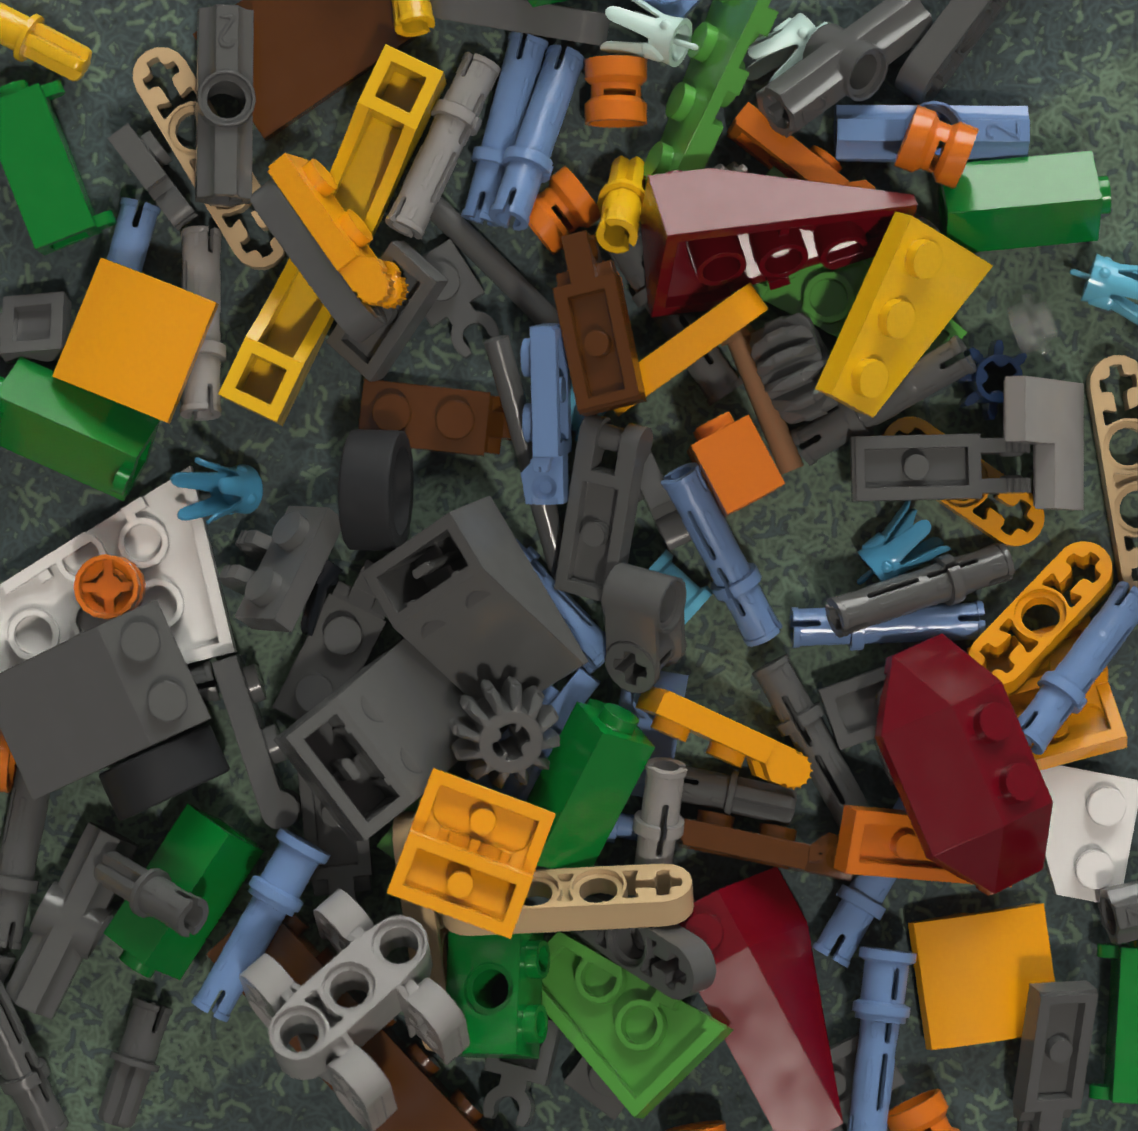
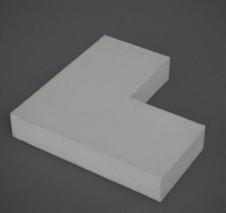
[1004,376,1084,511]

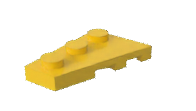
[815,211,993,418]

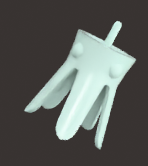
[600,0,699,67]
[746,13,828,83]

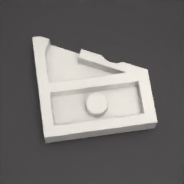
[1040,765,1138,903]

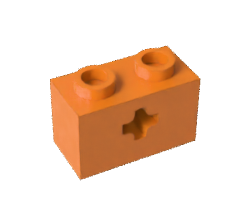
[687,411,785,517]

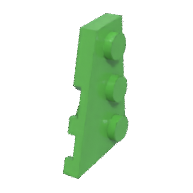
[541,932,734,1119]

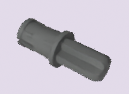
[681,765,797,825]
[94,851,209,938]
[98,997,173,1128]

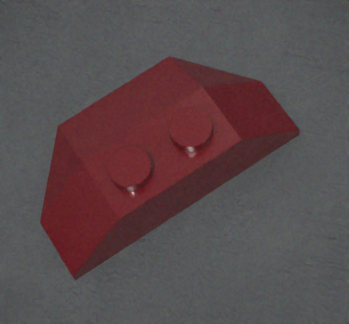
[875,633,1053,896]

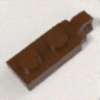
[552,230,647,417]
[358,379,512,457]
[676,810,853,881]

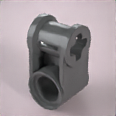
[601,562,687,694]

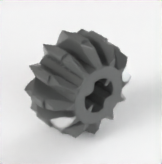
[749,313,838,425]
[449,676,560,789]

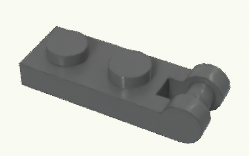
[554,414,653,602]
[212,655,302,830]

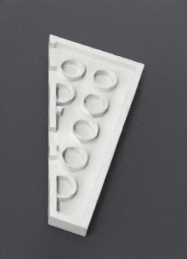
[0,466,237,673]

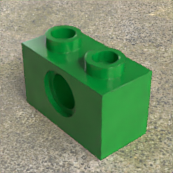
[446,931,550,1059]

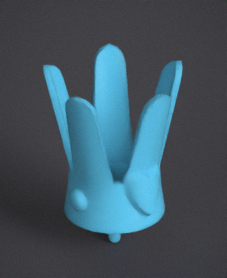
[1069,253,1138,325]

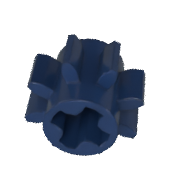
[956,340,1027,420]

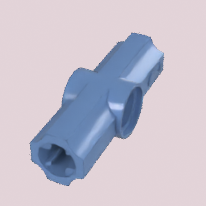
[833,101,1030,162]

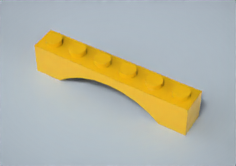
[218,44,447,426]

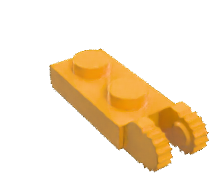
[268,153,409,309]
[635,686,813,790]

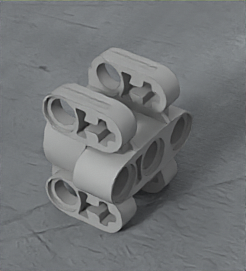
[239,889,470,1131]

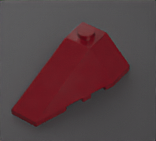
[640,168,918,317]
[678,867,843,1131]

